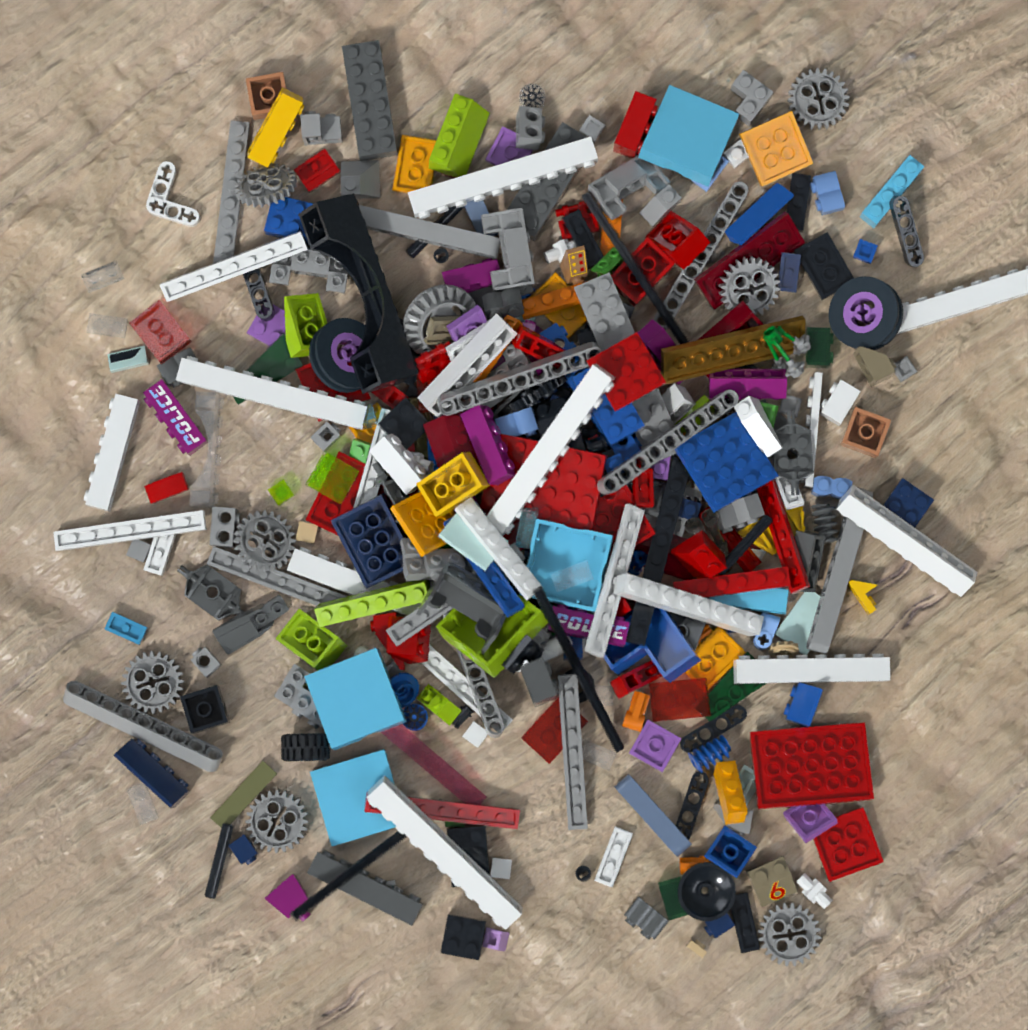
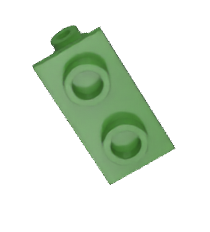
[591,247,624,277]

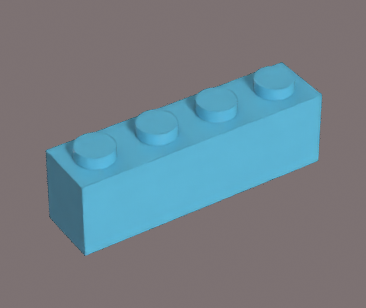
[860,155,925,229]
[709,587,789,615]

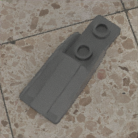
[212,595,289,655]

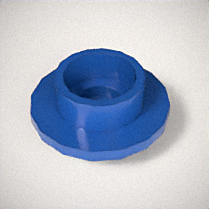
[390,673,419,708]

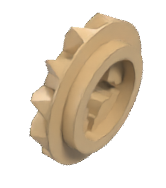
[768,640,799,659]

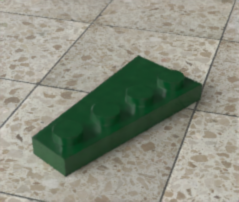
[233,333,303,405]
[695,651,767,721]

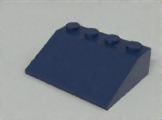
[331,492,409,589]

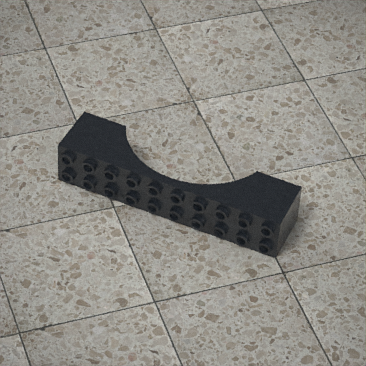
[298,193,419,394]

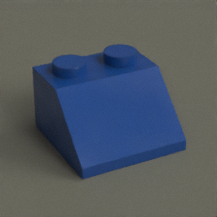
[783,682,823,727]
[704,826,757,878]

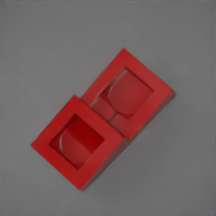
[371,386,409,409]
[144,472,189,504]

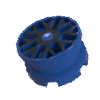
[403,704,428,731]

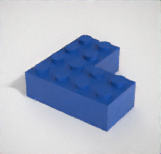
[572,368,645,447]
[604,607,701,683]

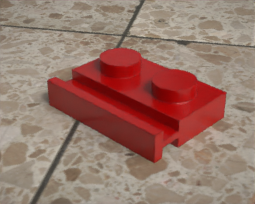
[294,149,341,193]

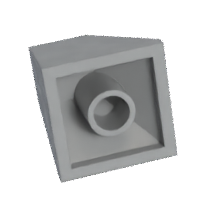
[341,160,380,199]

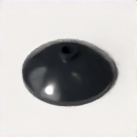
[677,862,736,921]

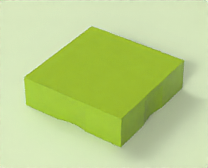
[436,595,548,678]

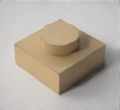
[686,939,707,958]

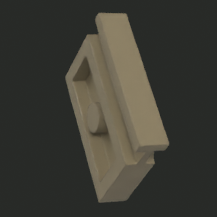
[424,316,460,345]

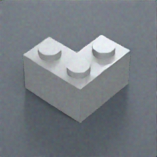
[731,70,774,127]
[300,111,343,146]
[706,493,765,534]

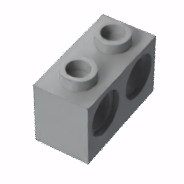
[516,106,545,150]
[209,507,240,548]

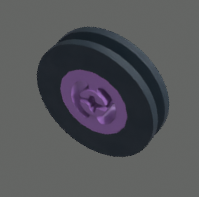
[829,276,903,350]
[309,318,365,393]

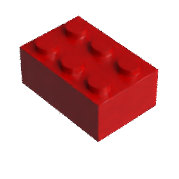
[613,91,658,159]
[611,237,675,307]

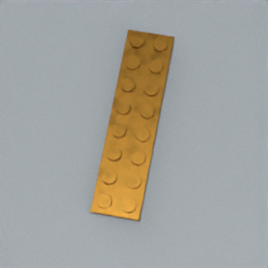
[661,315,806,385]

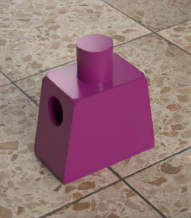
[265,874,311,922]

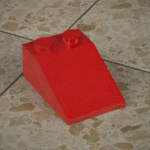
[645,211,711,270]

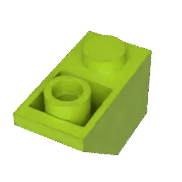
[416,684,462,726]

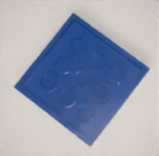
[674,412,778,513]

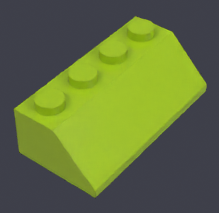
[428,93,490,177]

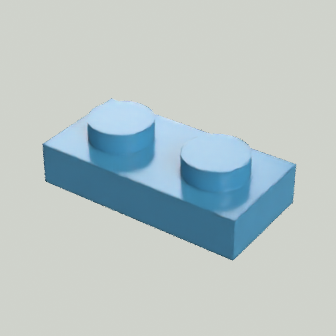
[105,612,148,645]

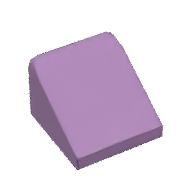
[482,927,509,951]

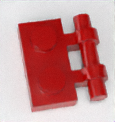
[555,201,600,240]
[415,341,451,383]

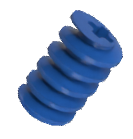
[688,735,731,773]

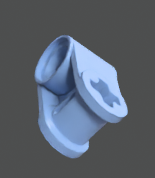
[753,612,780,650]

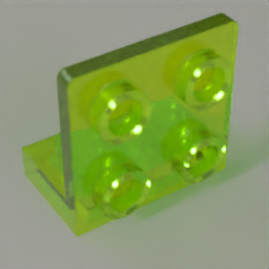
[305,452,359,504]

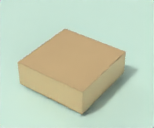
[296,521,318,544]

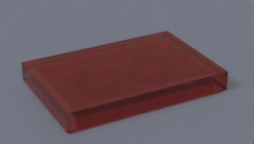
[129,300,192,365]
[649,678,711,722]
[521,697,589,764]

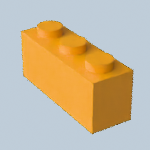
[713,760,748,825]

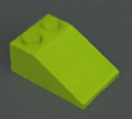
[284,293,327,358]
[275,609,348,671]

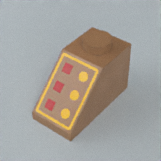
[560,245,588,285]

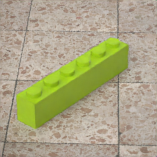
[314,580,431,627]

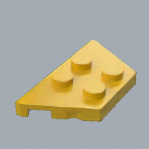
[737,506,805,556]

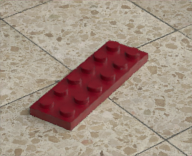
[694,212,805,310]

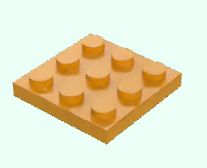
[739,111,813,186]
[390,491,455,557]

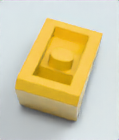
[848,580,878,615]

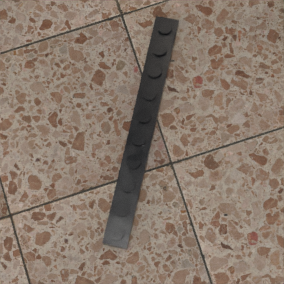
[626,457,689,646]

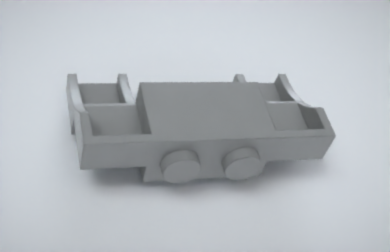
[588,155,670,220]
[481,208,535,291]
[269,247,349,294]
[462,344,538,409]
[400,538,474,581]
[274,664,324,729]

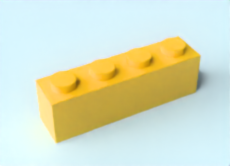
[247,87,304,168]

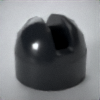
[433,248,449,263]
[575,866,591,882]

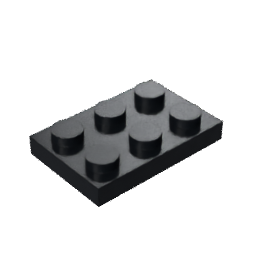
[794,232,854,300]

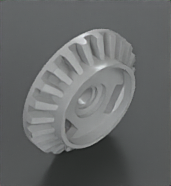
[403,285,476,355]

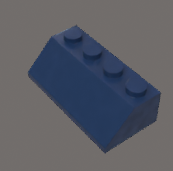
[113,739,190,808]

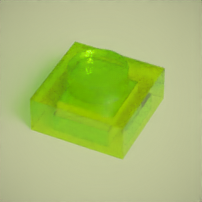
[268,479,294,506]

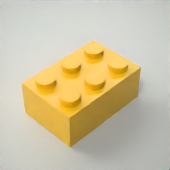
[416,452,490,517]

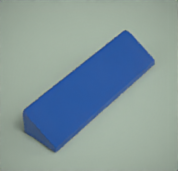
[725,183,794,245]

